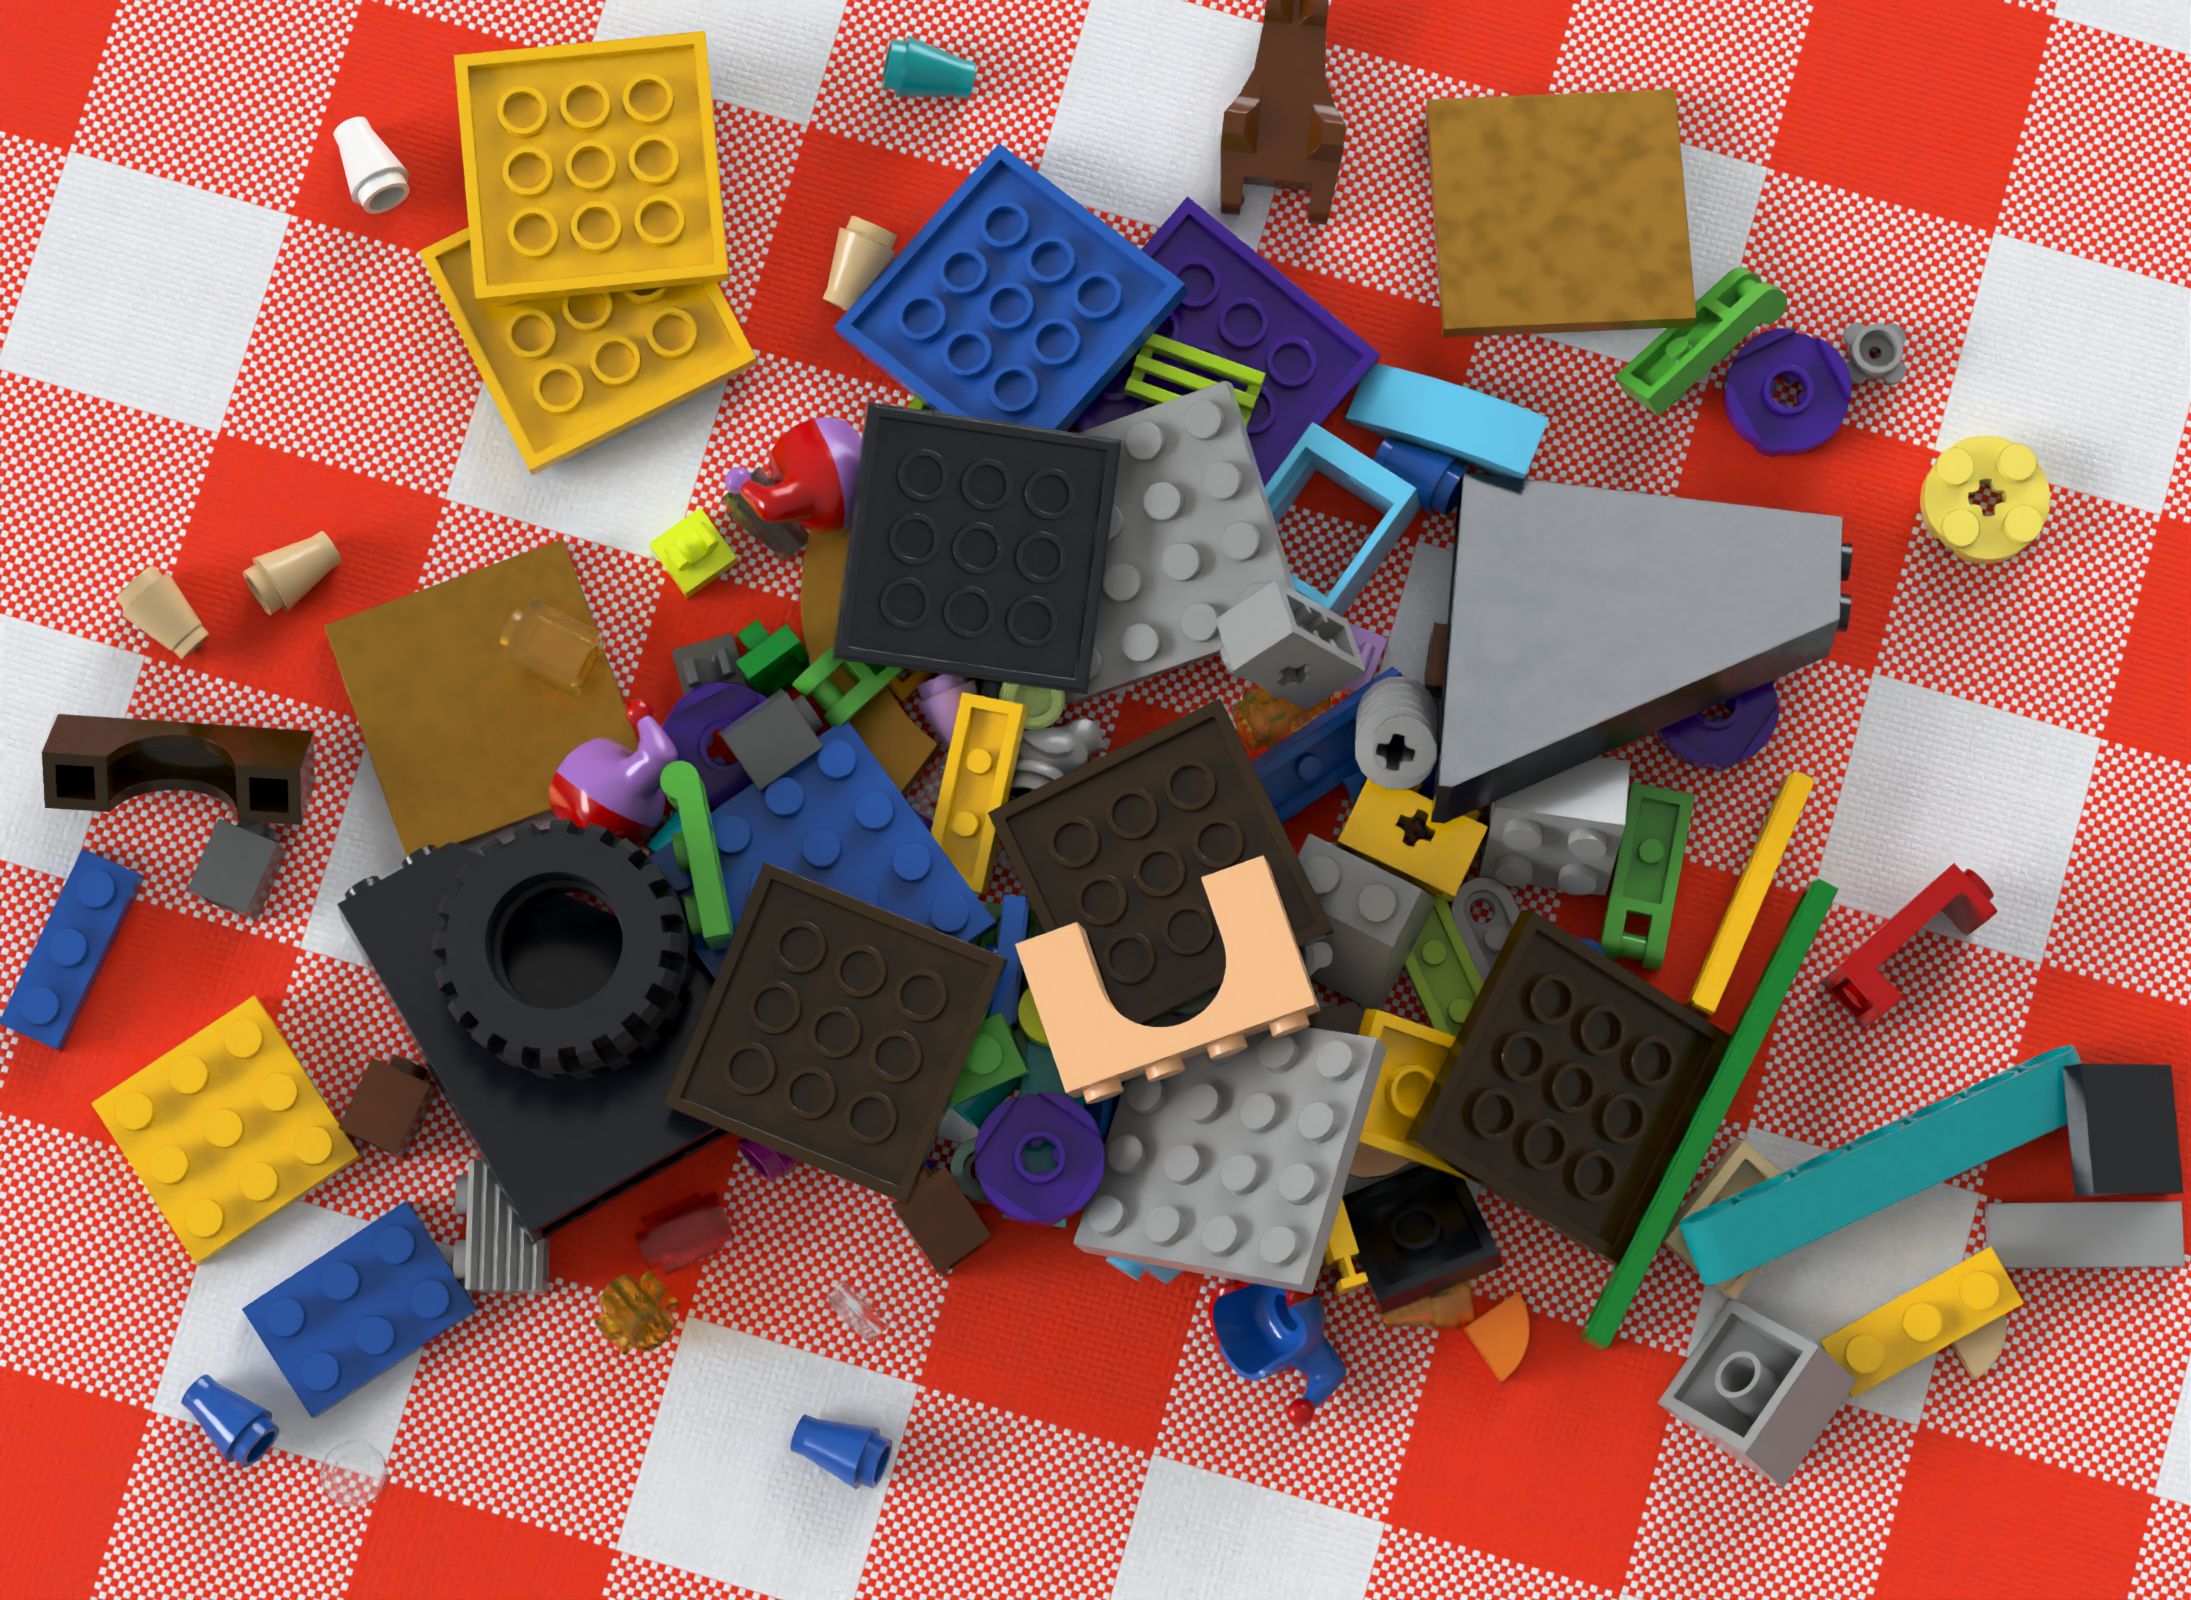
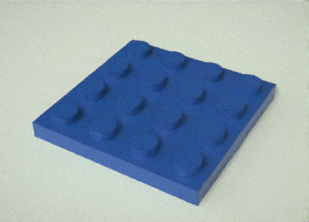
[834,143,1189,431]
[648,720,997,979]

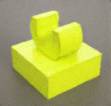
[649,507,739,599]

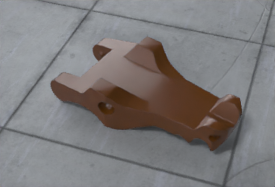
[1220,0,1346,225]

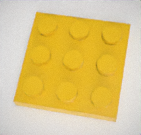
[91,995,362,1265]

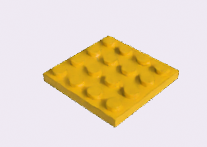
[454,31,730,305]
[418,227,758,476]

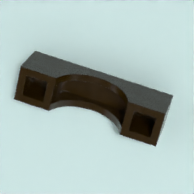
[42,714,315,825]

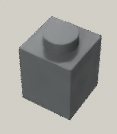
[718,689,824,790]
[188,819,287,922]

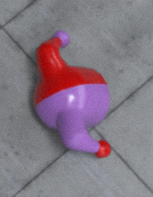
[725,417,862,533]
[549,698,678,846]

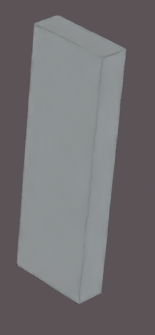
[1984,1201,2185,1269]

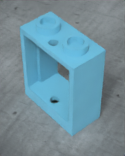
[1264,422,1421,617]

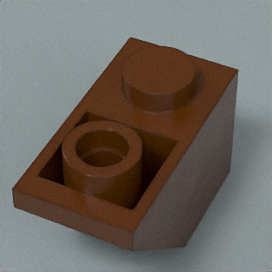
[891,1166,992,1278]

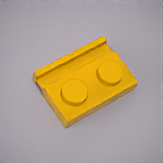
[1323,1198,1368,1297]

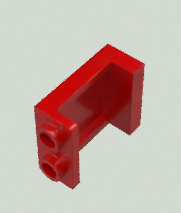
[1821,863,1998,1029]

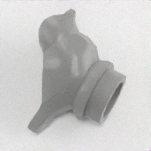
[1010,718,1109,799]

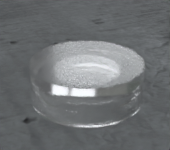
[827,1280,889,1342]
[320,1441,388,1507]

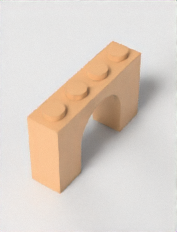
[1015,855,1321,1104]

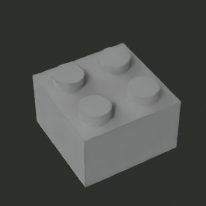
[1478,757,1630,896]

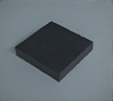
[2063,1063,2184,1196]
[1342,1165,1503,1315]

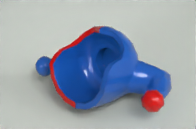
[1208,1280,1346,1427]

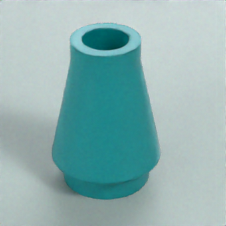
[882,35,976,99]

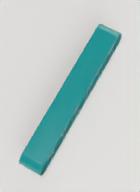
[1678,1045,2082,1285]

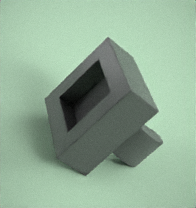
[671,633,747,694]

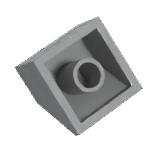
[1298,833,1437,1010]
[1657,1299,1857,1488]

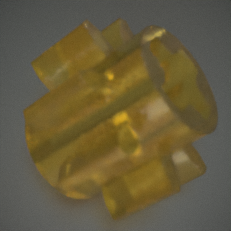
[594,1271,680,1355]

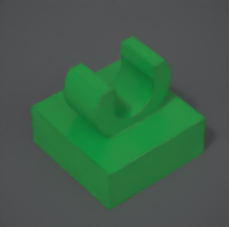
[735,620,810,698]

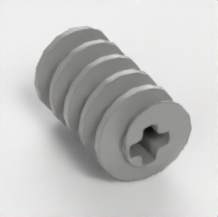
[1355,676,1437,790]

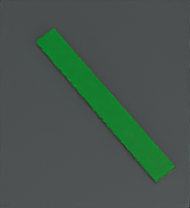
[1579,879,1839,1351]

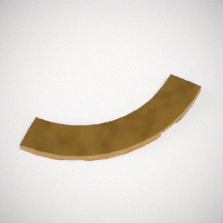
[800,529,941,796]

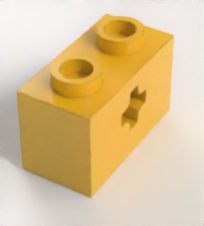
[1336,778,1488,903]

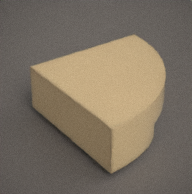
[1951,1314,2007,1380]

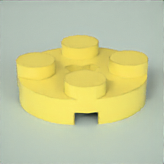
[1920,436,2050,564]

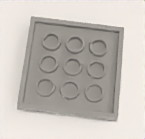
[1065,381,1296,705]
[1073,1011,1387,1294]

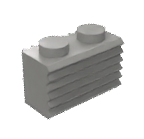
[453,1159,550,1294]

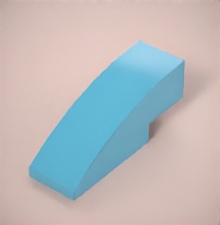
[1345,363,1549,479]

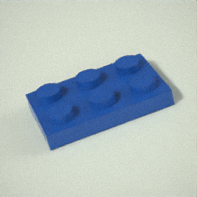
[242,1201,479,1418]

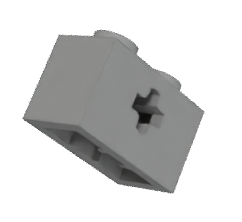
[1215,580,1366,711]

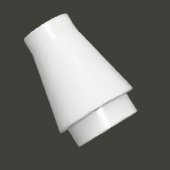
[333,117,410,214]

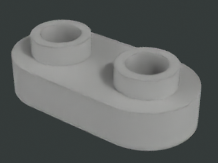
[1450,877,1520,983]

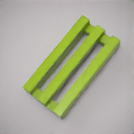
[1125,333,1266,428]

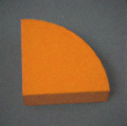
[1463,1292,1530,1382]

